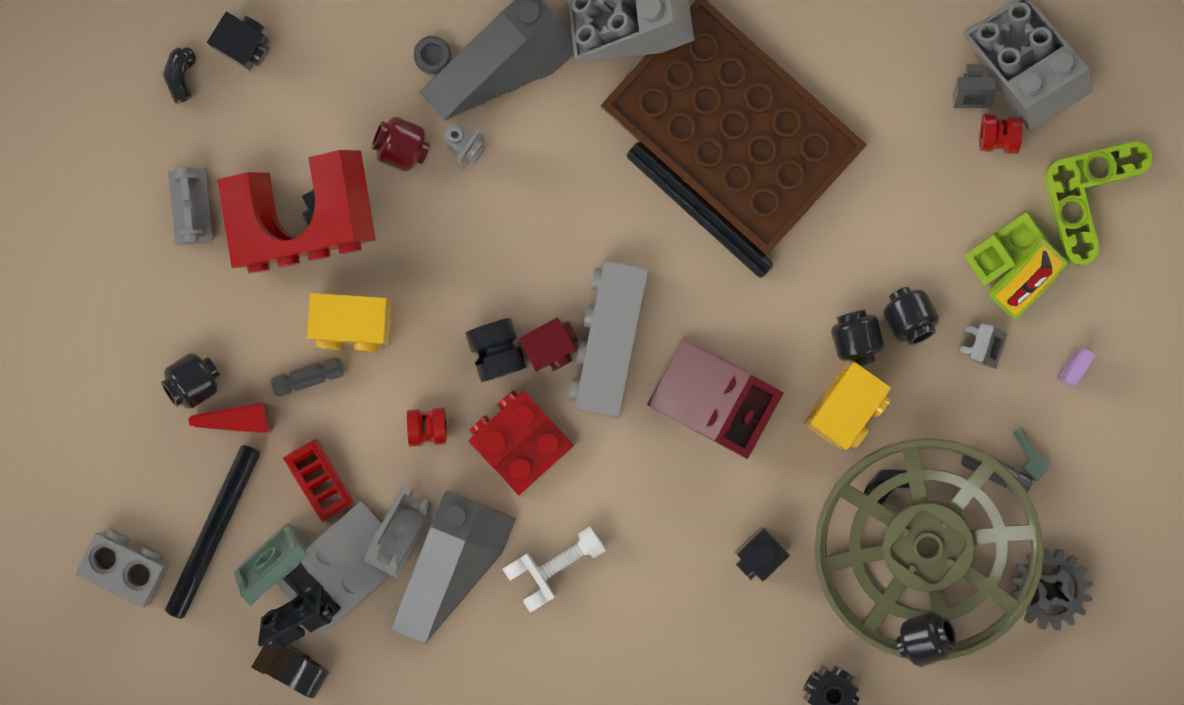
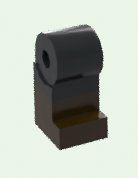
[251,643,330,699]

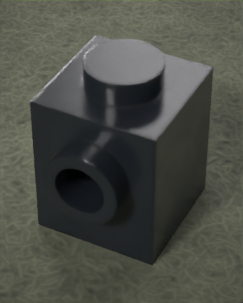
[206,11,269,72]
[734,527,790,581]

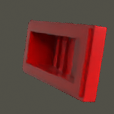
[188,403,272,433]
[283,439,355,522]

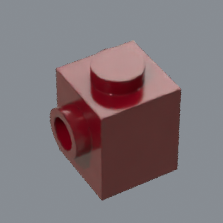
[518,317,579,372]

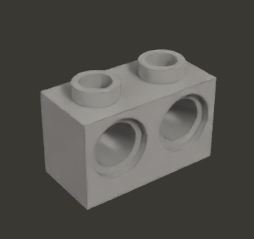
[76,529,170,607]

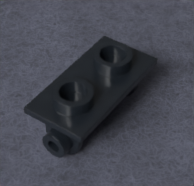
[258,585,335,649]

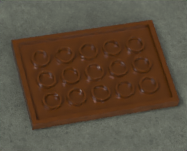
[600,0,867,256]

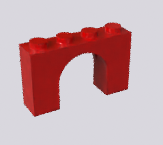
[217,150,376,274]

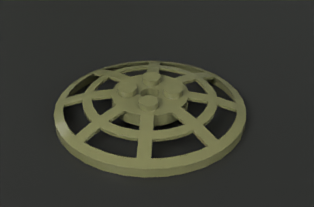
[814,438,1044,660]

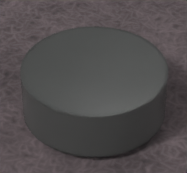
[414,36,451,75]

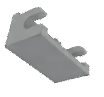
[364,485,432,578]

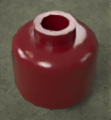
[371,117,430,171]

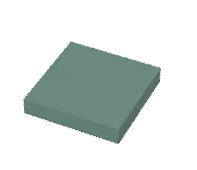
[234,523,307,606]

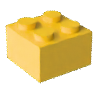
[307,293,392,353]
[803,362,891,450]

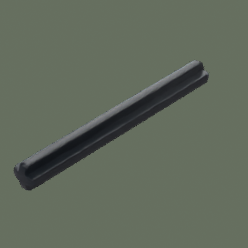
[627,142,773,278]
[165,445,260,619]

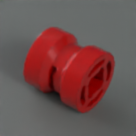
[979,114,1023,154]
[406,408,447,447]

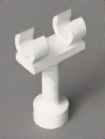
[502,525,606,612]

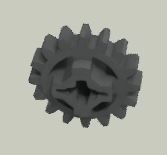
[1009,548,1093,630]

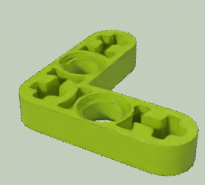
[1044,141,1153,266]

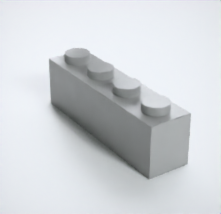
[569,261,648,417]

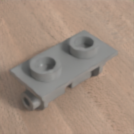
[444,124,486,169]
[168,167,213,245]

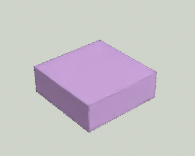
[1057,348,1096,387]

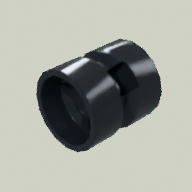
[465,318,527,383]

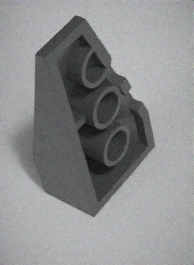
[420,0,574,120]
[391,491,516,644]

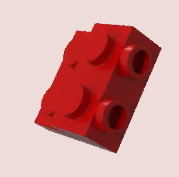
[468,390,574,496]

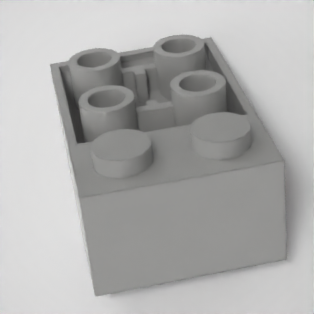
[568,0,694,62]
[963,0,1093,132]
[276,501,411,635]

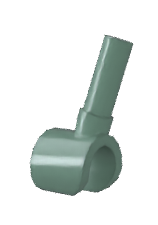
[1013,428,1048,481]

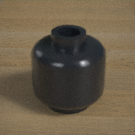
[883,287,939,345]
[831,309,884,366]
[161,353,220,409]
[896,612,956,667]

